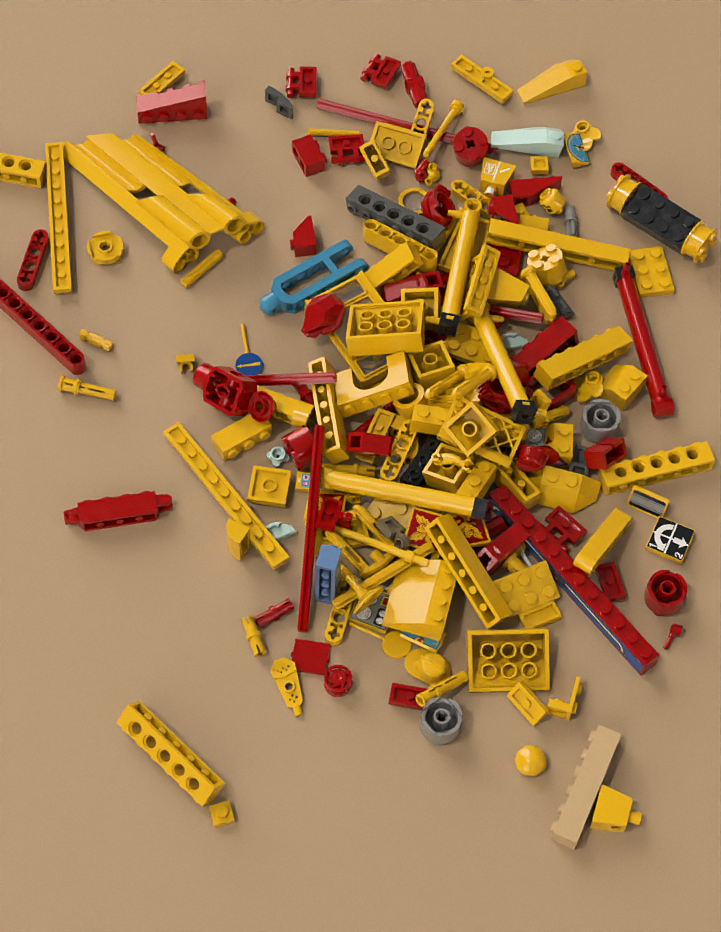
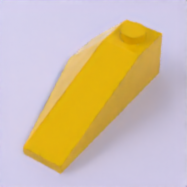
[517,59,588,104]

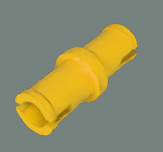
[241,615,267,657]

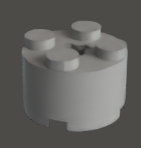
[580,399,621,443]
[420,697,462,746]

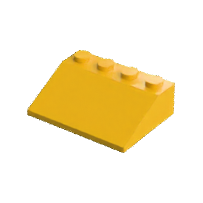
[346,300,425,357]
[382,560,456,642]
[466,628,550,692]

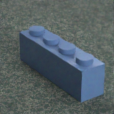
[315,544,342,605]

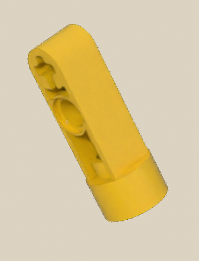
[257,385,317,430]

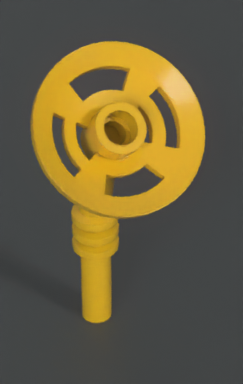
[340,562,384,616]

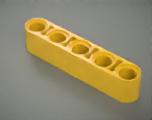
[363,219,438,272]
[573,508,633,575]

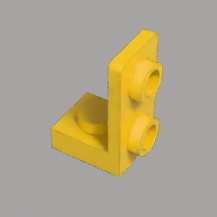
[547,676,583,720]

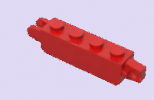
[64,491,173,532]

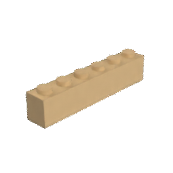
[550,724,622,850]

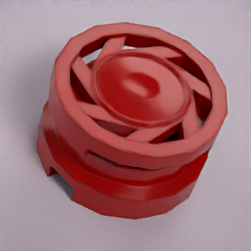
[324,665,352,697]

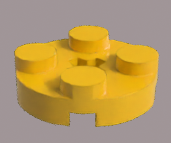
[87,231,124,265]

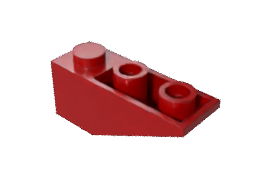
[508,176,562,207]
[383,271,444,302]
[477,522,531,577]

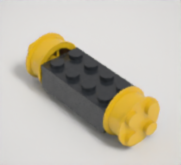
[606,174,718,263]

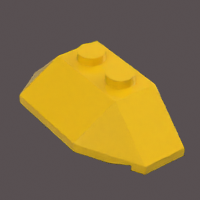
[524,465,601,514]

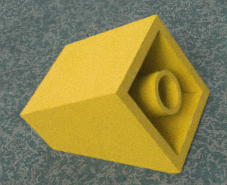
[486,267,531,309]

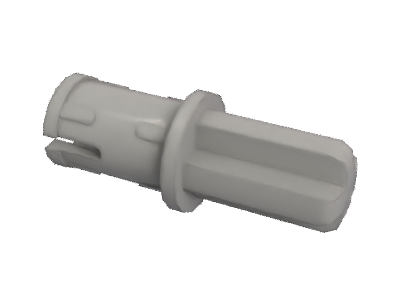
[564,205,578,237]

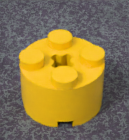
[527,244,568,287]

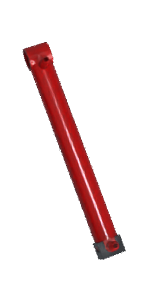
[613,262,674,418]

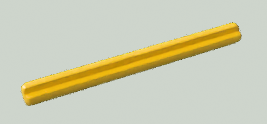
[332,542,435,610]

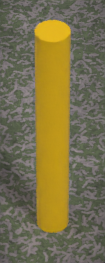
[308,129,360,137]

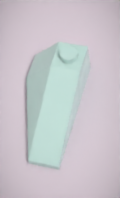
[491,126,564,158]

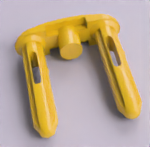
[520,266,557,327]
[424,362,497,399]
[325,504,395,579]

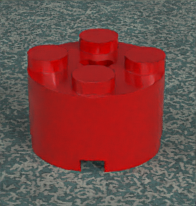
[453,126,488,167]
[281,425,323,471]
[644,570,688,616]

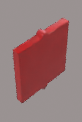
[291,638,330,676]

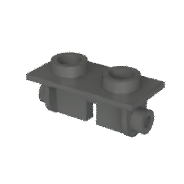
[545,284,575,319]

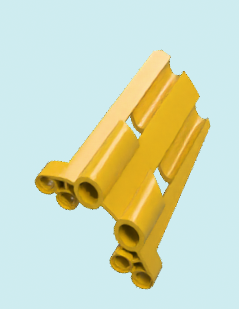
[63,133,265,273]

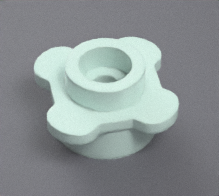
[267,446,289,467]

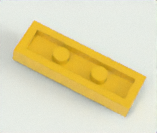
[138,61,186,96]
[355,408,396,466]

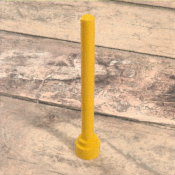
[423,100,464,158]

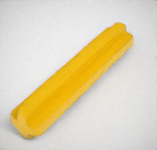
[180,249,223,288]

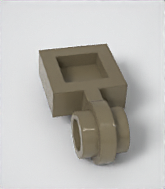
[376,516,410,550]

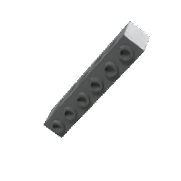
[346,184,446,251]

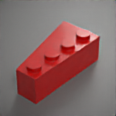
[136,80,207,124]
[510,316,579,378]

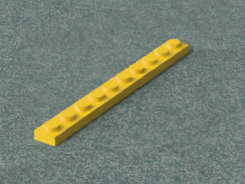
[45,142,72,294]
[163,422,290,570]

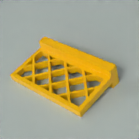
[459,244,501,322]
[436,397,527,470]

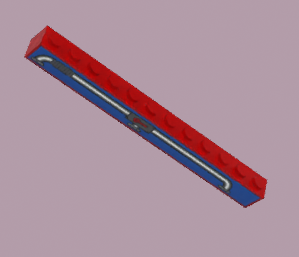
[488,485,659,676]

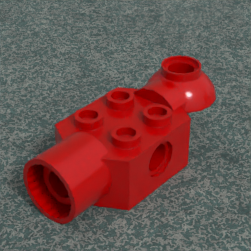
[193,363,277,423]

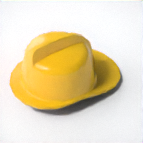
[404,648,451,685]

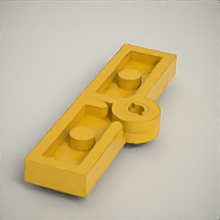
[450,54,514,104]

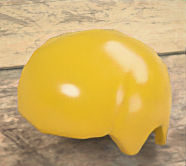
[514,745,547,777]

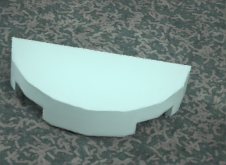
[501,333,528,352]
[266,522,297,542]

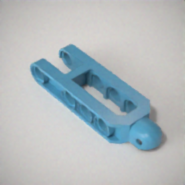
[260,240,369,315]

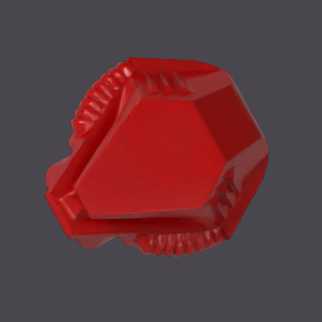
[421,183,456,228]
[301,293,346,338]
[477,376,512,413]

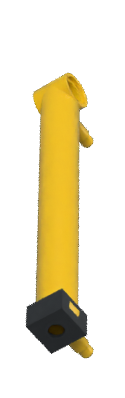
[424,198,482,337]
[468,302,547,424]
[320,467,493,521]

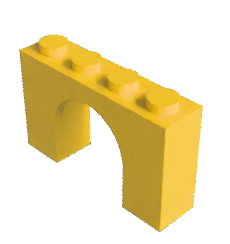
[335,350,415,418]

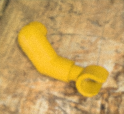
[431,452,474,473]

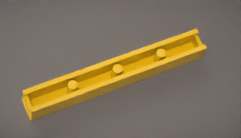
[486,218,631,271]

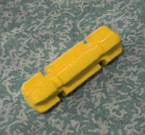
[78,329,113,351]

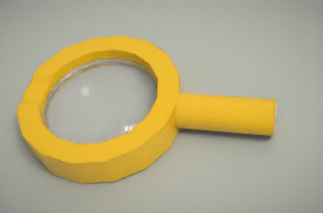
[398,188,427,215]

